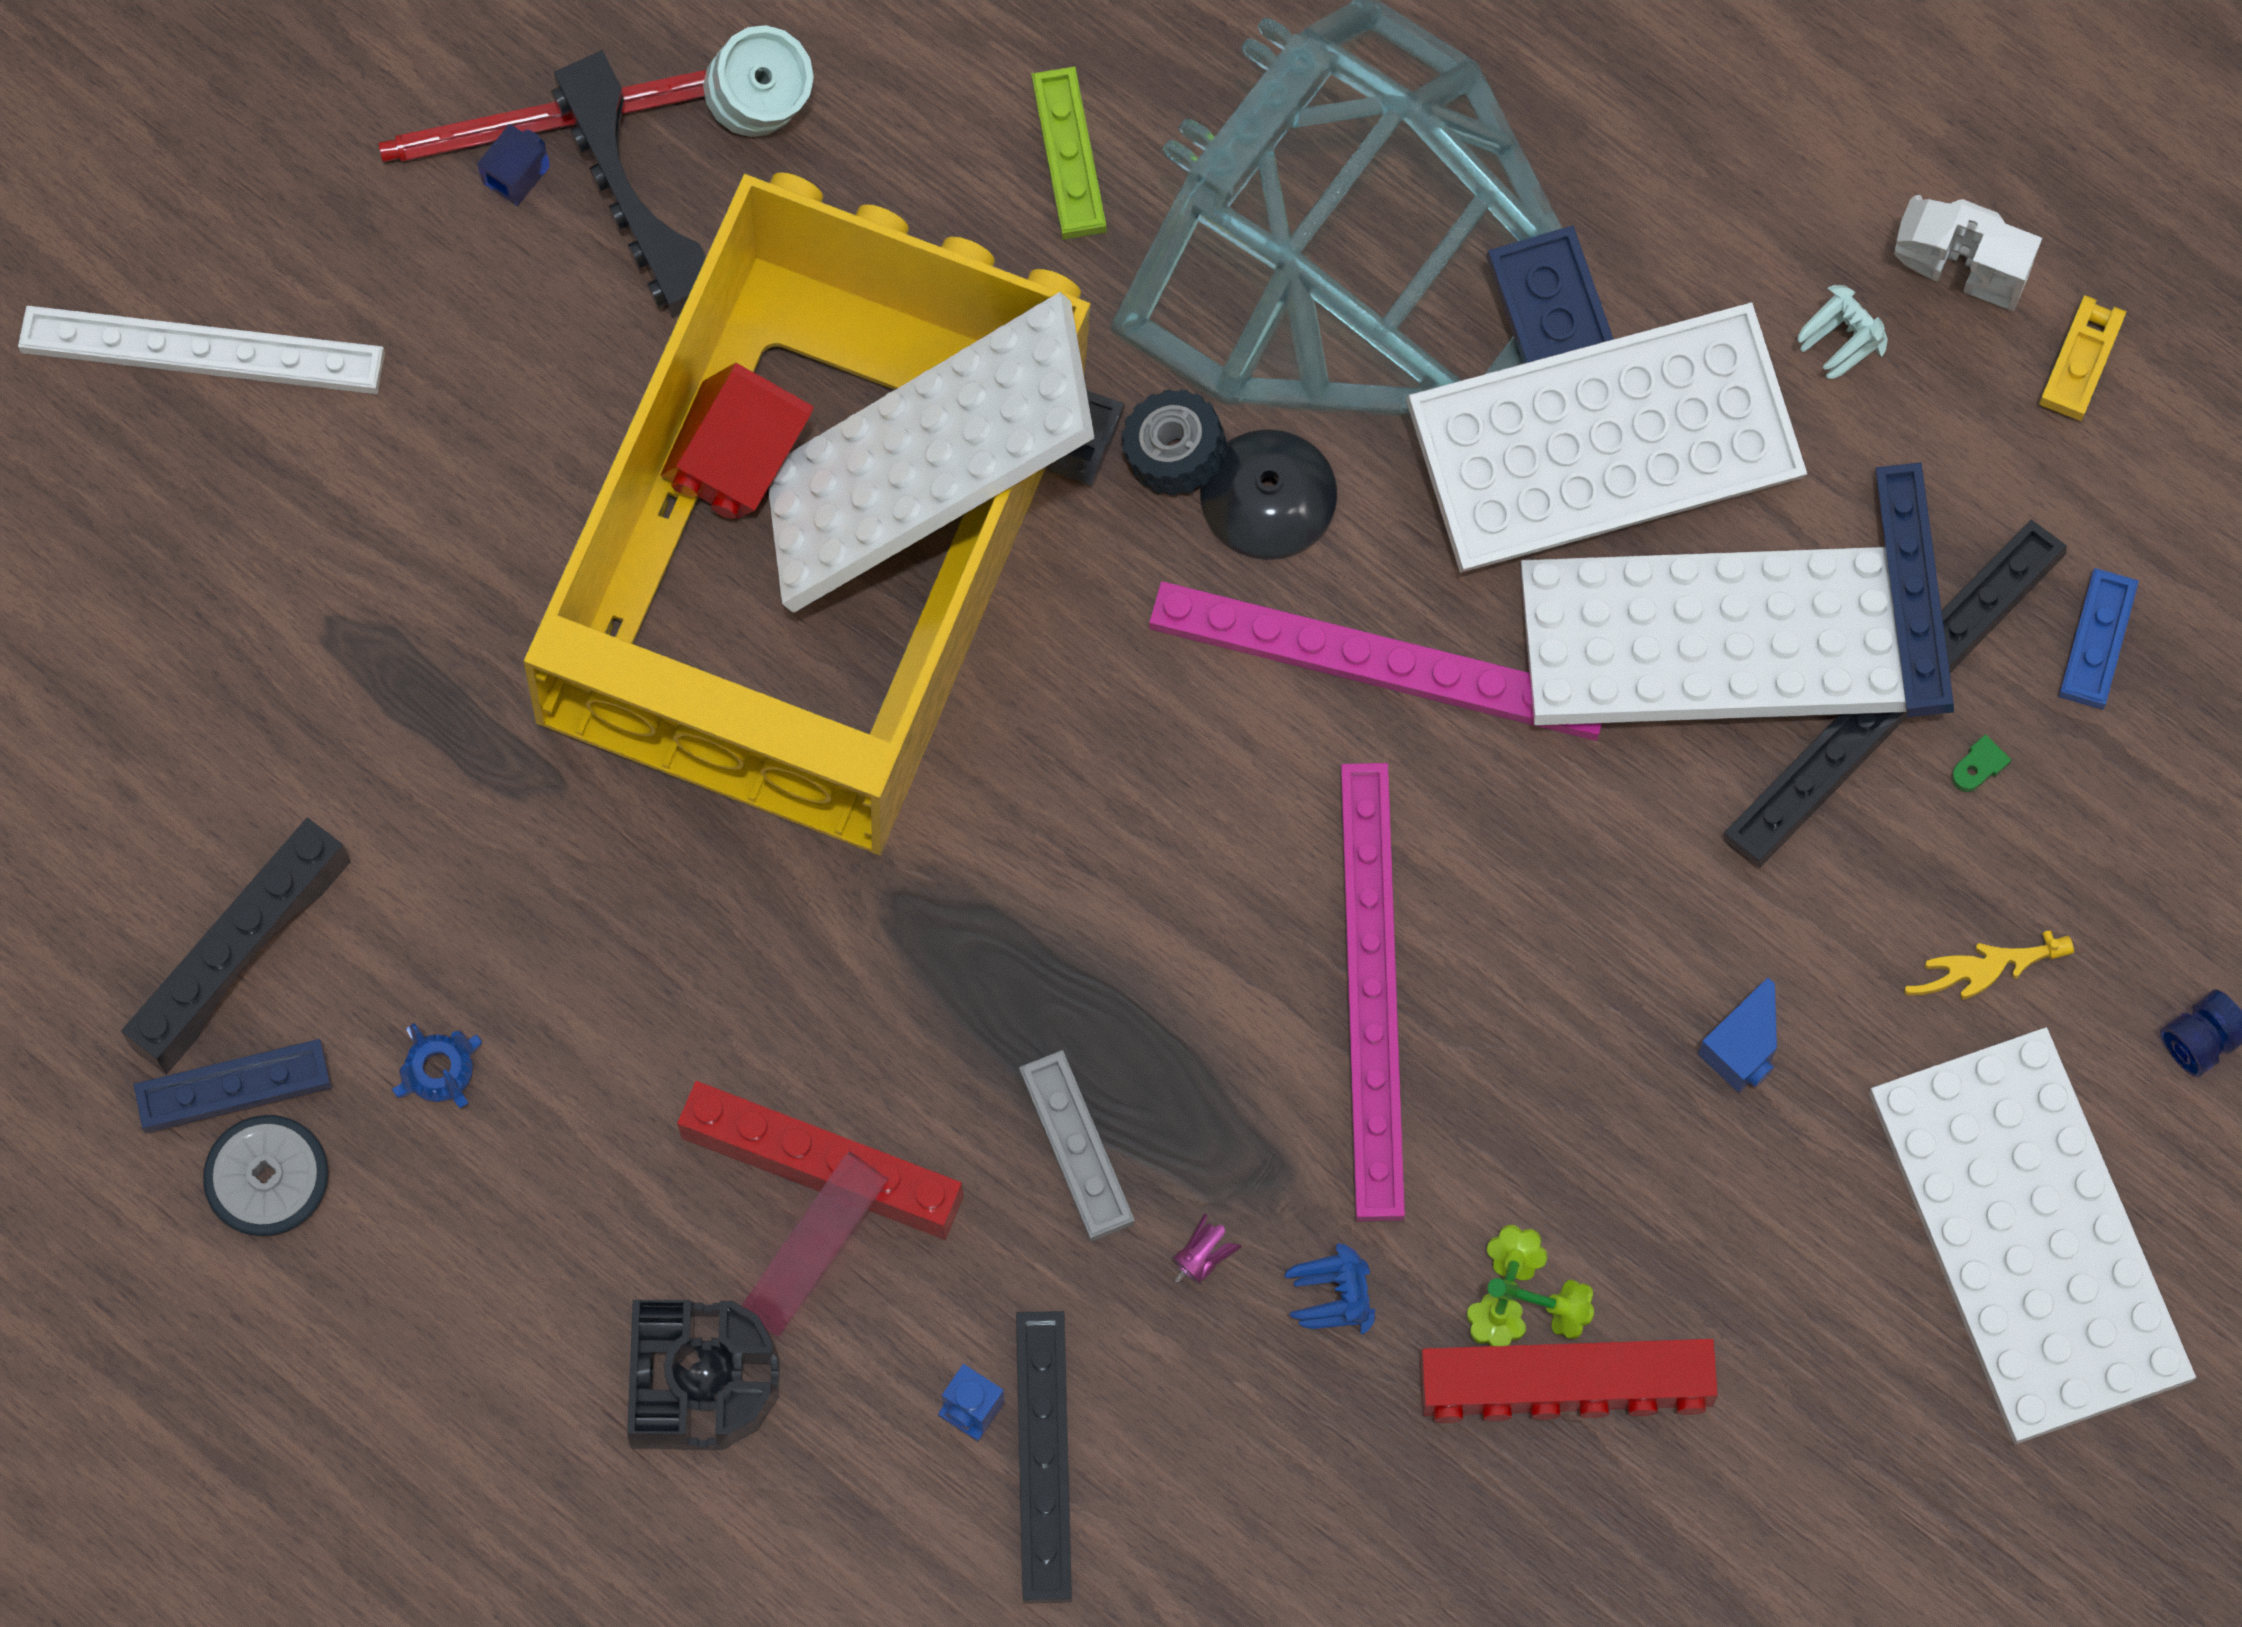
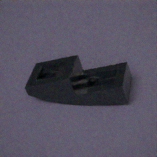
[1048,390,1125,486]

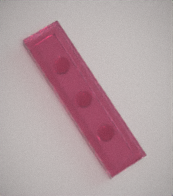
[742,1151,889,1337]

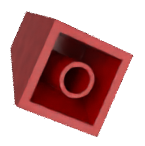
[660,362,814,519]

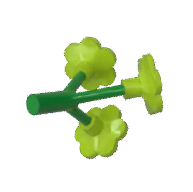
[1467,1225,1594,1346]

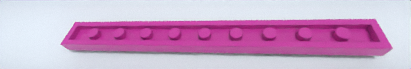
[1149,581,1602,741]
[1341,763,1405,1222]

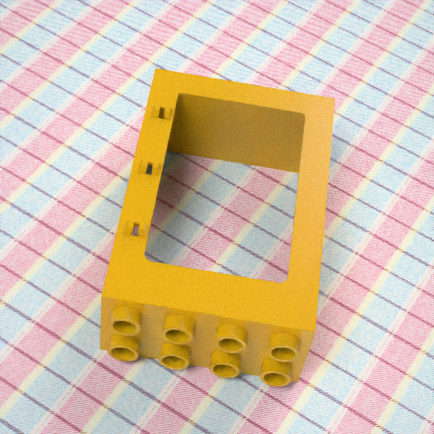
[523,172,1091,856]

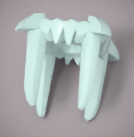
[1798,285,1888,379]

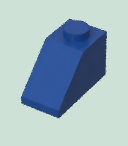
[1698,978,1777,1093]

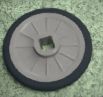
[203,1115,328,1236]

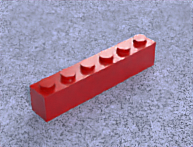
[677,1081,964,1240]
[1420,1339,1718,1423]

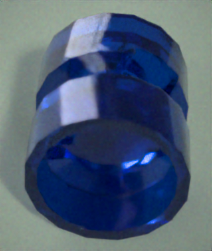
[2160,989,2242,1078]

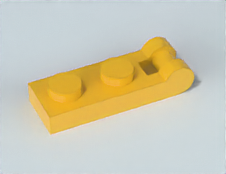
[2039,295,2127,421]

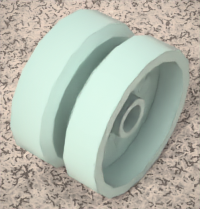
[703,25,814,137]

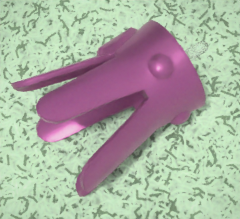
[1172,1213,1242,1284]

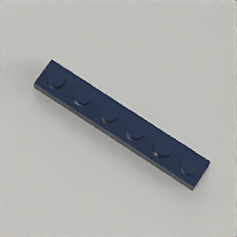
[1876,462,1954,717]

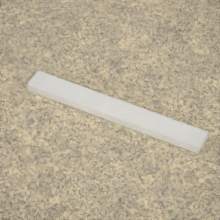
[18,306,385,394]

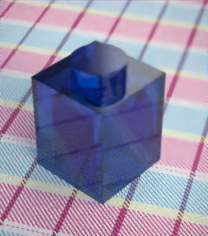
[477,124,550,206]

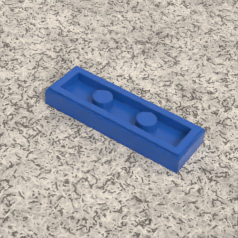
[2058,568,2139,710]

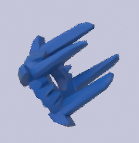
[392,1023,482,1109]
[1284,1243,1375,1334]

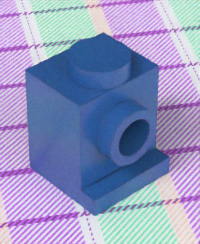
[938,1364,1005,1442]

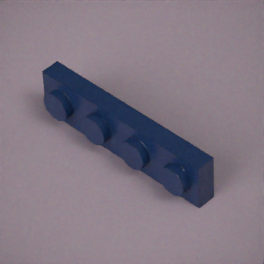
[133,1039,332,1133]

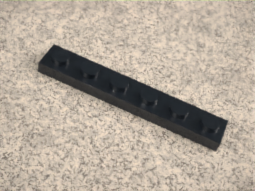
[1016,1311,1072,1604]

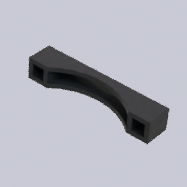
[551,50,706,318]
[121,817,350,1075]

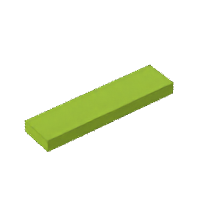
[1031,66,1107,240]

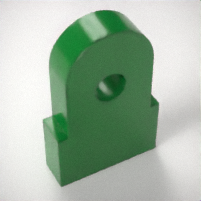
[1952,734,2012,792]

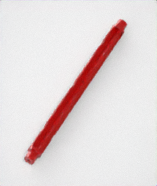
[378,69,707,162]

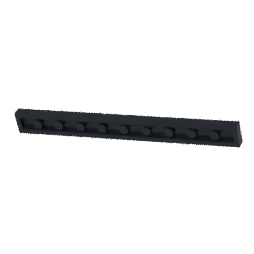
[1724,519,2067,868]

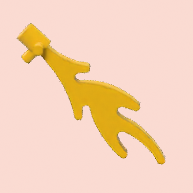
[1904,931,2074,1000]

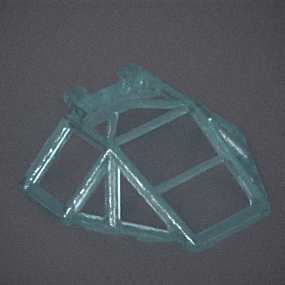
[1111,0,1562,417]

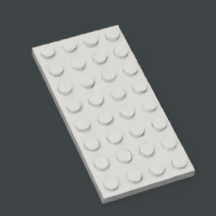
[768,292,1094,613]
[1406,302,1807,573]
[1520,547,1906,725]
[1868,1027,2196,1445]

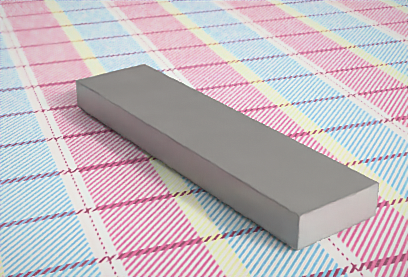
[1019,1050,1135,1242]

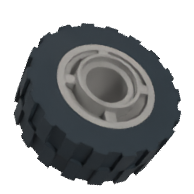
[1121,389,1227,495]

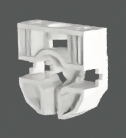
[1894,195,2042,312]

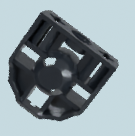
[627,1300,780,1450]

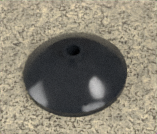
[1200,429,1337,560]

